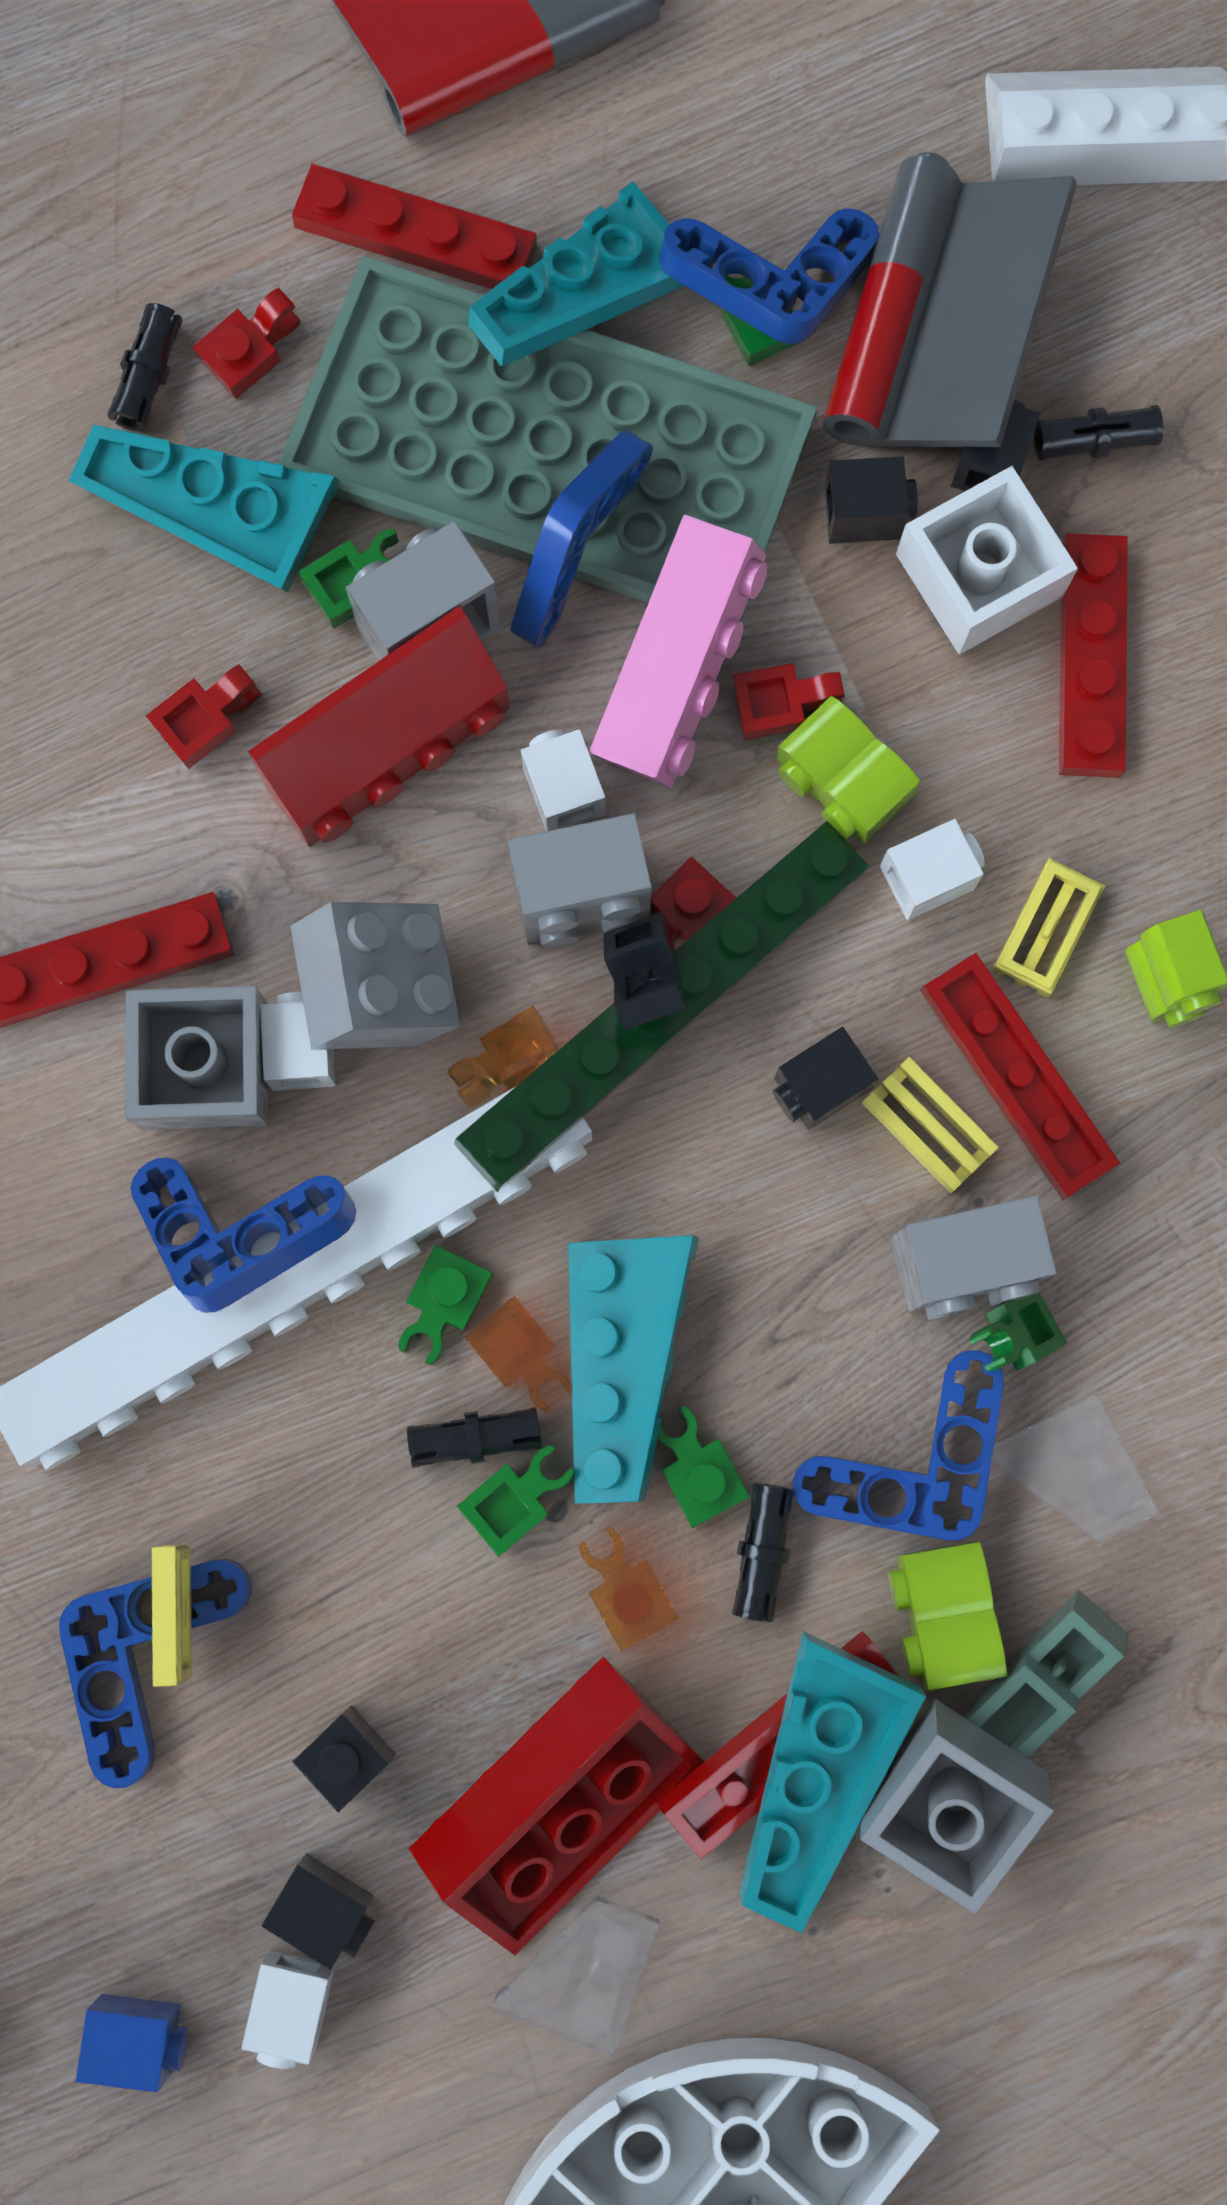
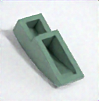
[963,1589,1129,1758]

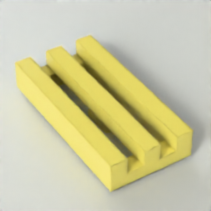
[991,858,1105,999]
[862,1057,999,1194]
[152,1544,192,1687]

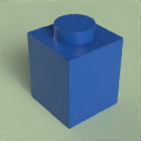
[76,1994,188,2093]

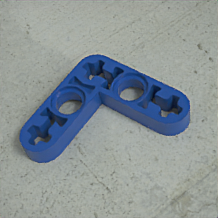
[659,208,879,344]
[510,429,653,648]
[130,1157,356,1313]
[793,1350,1004,1540]
[59,1559,252,1788]

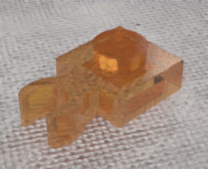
[448,1005,559,1107]
[464,1296,572,1413]
[579,1526,679,1652]

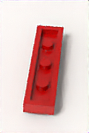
[292,163,537,289]
[1059,533,1128,778]
[0,892,235,1028]
[921,953,1120,1201]
[656,1631,898,1860]

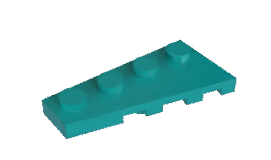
[467,181,690,367]
[68,424,340,592]
[568,1235,699,1504]
[739,1631,927,1933]

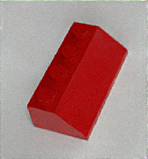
[248,606,510,847]
[408,1656,705,1956]

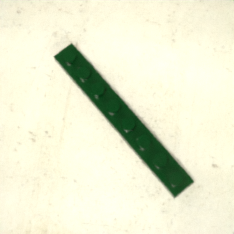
[454,821,869,1193]

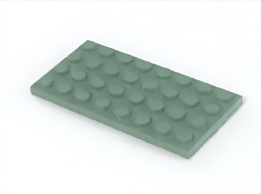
[278,255,817,622]

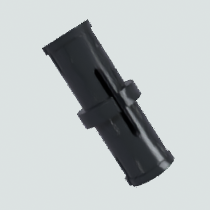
[107,303,183,432]
[1034,405,1163,461]
[407,1407,542,1468]
[732,1482,795,1622]

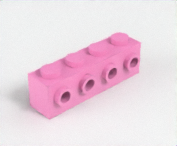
[589,514,767,788]

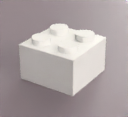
[896,466,1078,655]

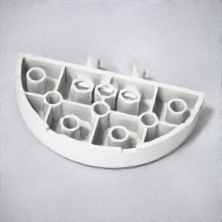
[504,2038,940,2205]

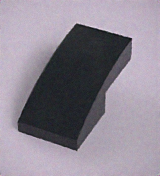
[603,911,686,1031]

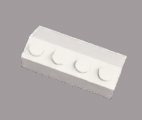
[985,66,1227,185]

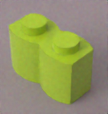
[777,696,921,844]
[1125,909,1227,1028]
[888,1542,1007,1691]

